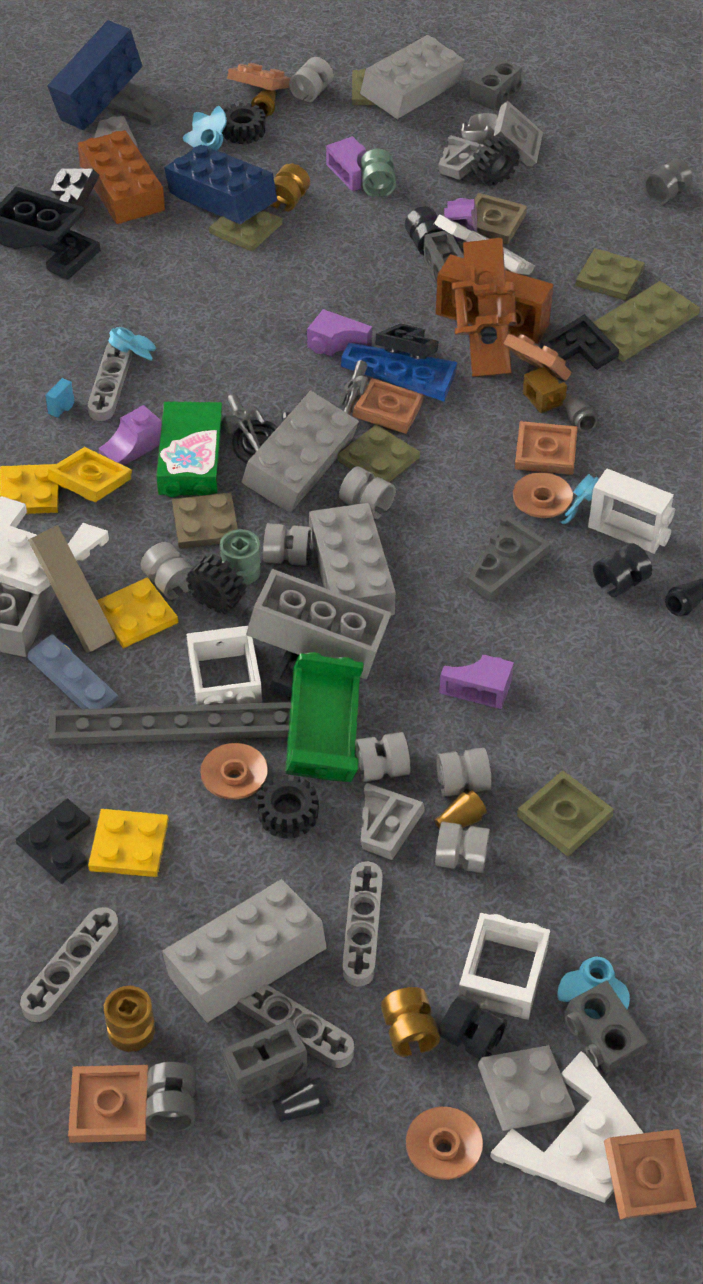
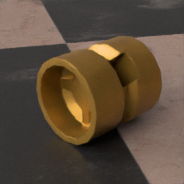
[270,163,310,212]
[104,986,155,1052]
[381,987,440,1057]

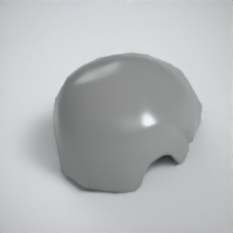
[461,113,498,145]

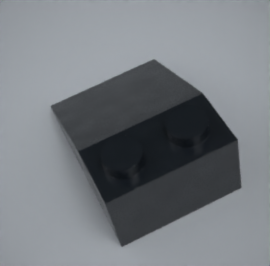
[0,186,85,249]

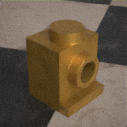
[523,367,567,413]

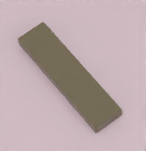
[28,525,116,653]

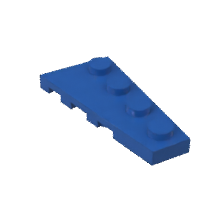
[341,342,457,402]

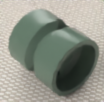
[360,149,396,196]
[220,529,261,585]

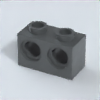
[469,57,523,110]
[424,231,464,286]
[564,980,648,1074]
[222,1020,307,1101]

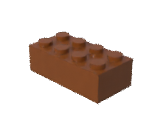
[77,130,165,224]
[436,255,554,344]

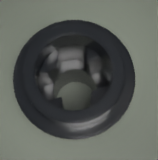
[665,579,703,616]
[272,1077,331,1122]

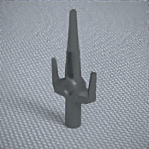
[339,360,368,415]
[222,394,266,452]

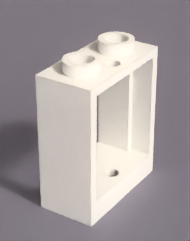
[588,469,675,553]
[186,626,262,705]
[458,913,550,1020]

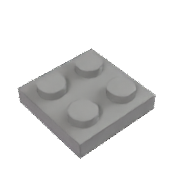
[494,101,543,167]
[478,1045,575,1131]

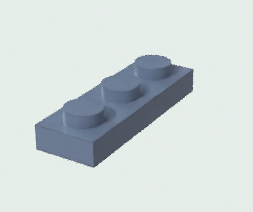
[28,634,118,709]

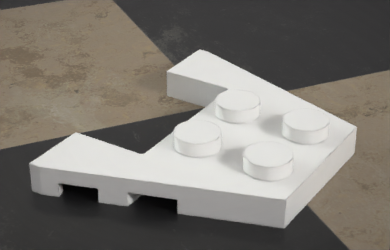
[434,214,535,275]
[0,496,109,595]
[490,1051,643,1203]

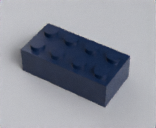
[47,20,143,130]
[164,145,277,224]

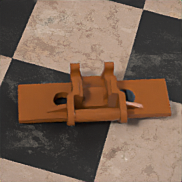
[452,238,517,377]

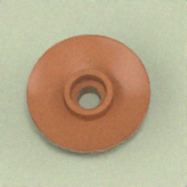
[513,473,573,518]
[200,743,268,800]
[406,1107,483,1180]

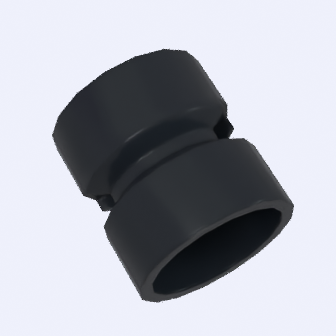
[405,206,445,256]
[593,543,652,597]
[439,994,507,1060]

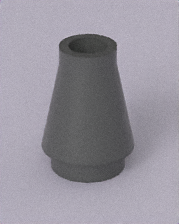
[563,395,598,433]

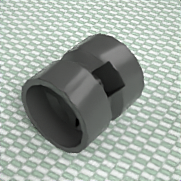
[643,158,693,205]
[146,1062,196,1132]

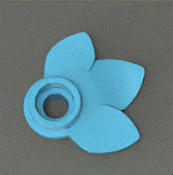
[183,106,227,150]
[108,327,156,361]
[560,474,599,524]
[557,957,630,1019]

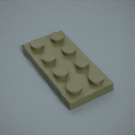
[593,281,700,362]

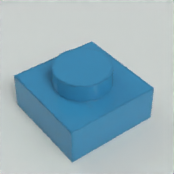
[45,378,74,418]

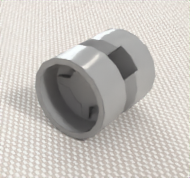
[289,57,334,102]
[339,466,396,519]
[263,523,311,566]
[140,542,193,600]
[355,732,410,782]
[436,748,491,797]
[435,822,490,873]

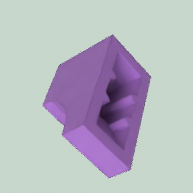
[326,136,367,192]
[444,198,477,242]
[307,309,372,356]
[98,405,162,466]
[439,655,514,709]

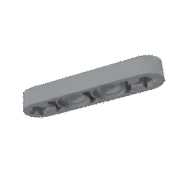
[88,343,132,421]
[342,861,383,987]
[20,907,119,1022]
[235,984,354,1068]

